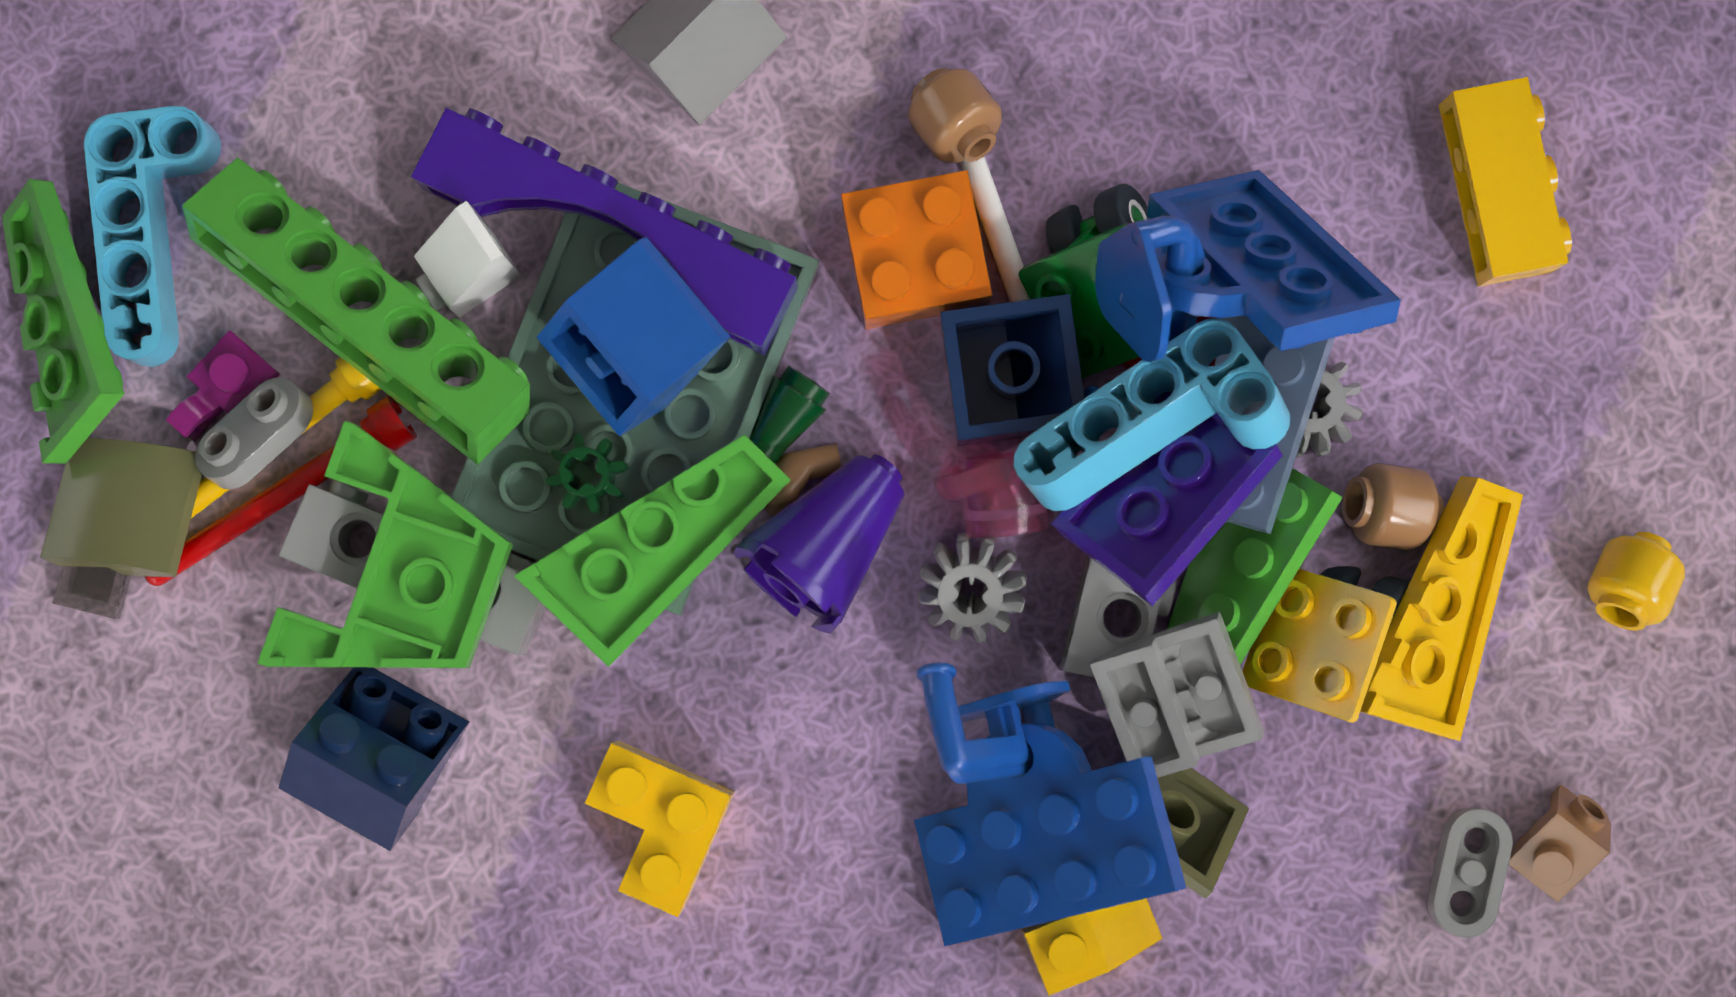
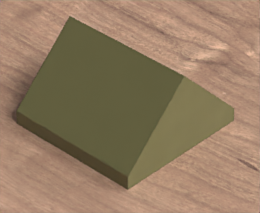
[1158,768,1249,899]

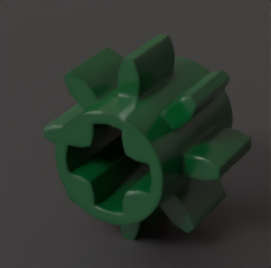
[546,433,629,515]

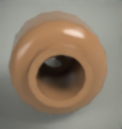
[908,68,1003,163]
[1342,463,1444,550]

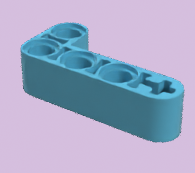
[84,106,221,367]
[1014,318,1290,511]

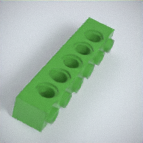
[182,157,530,465]

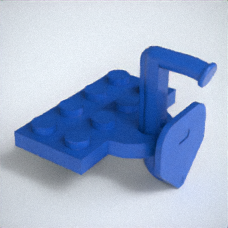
[1084,170,1401,404]
[914,662,1186,946]

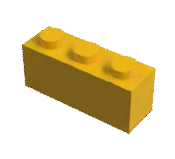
[1439,77,1572,287]

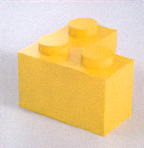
[584,740,735,917]

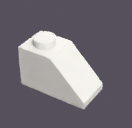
[414,201,522,318]

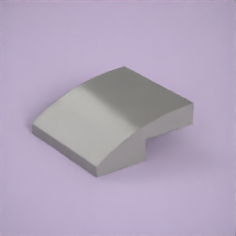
[1090,612,1264,778]

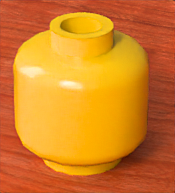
[1587,532,1686,631]

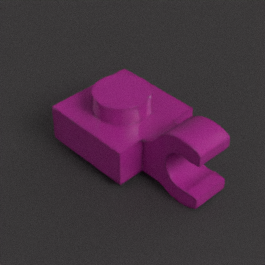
[166,330,280,442]

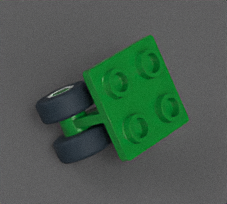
[1018,184,1149,379]

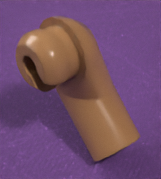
[766,443,841,517]

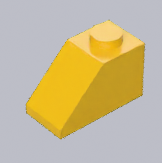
[1021,898,1163,996]

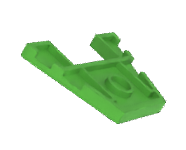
[257,421,513,668]

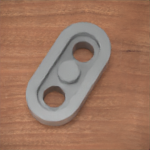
[195,377,313,489]
[1427,807,1513,938]

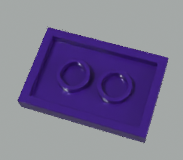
[1051,391,1283,606]

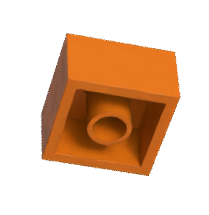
[841,170,992,330]

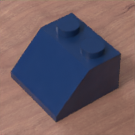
[941,294,1085,447]

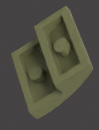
[40,438,202,577]

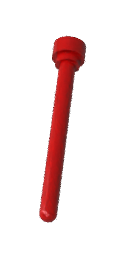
[144,395,417,586]

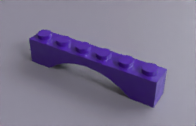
[411,108,798,356]

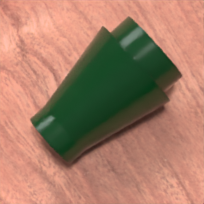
[749,365,830,464]

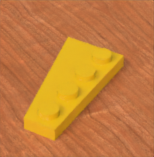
[1360,476,1523,741]

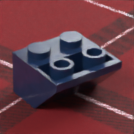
[278,667,470,852]

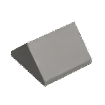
[611,0,787,126]

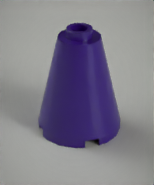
[733,454,905,634]

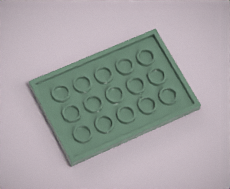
[452,183,820,616]

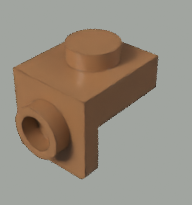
[1509,785,1611,902]

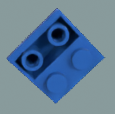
[536,237,730,437]

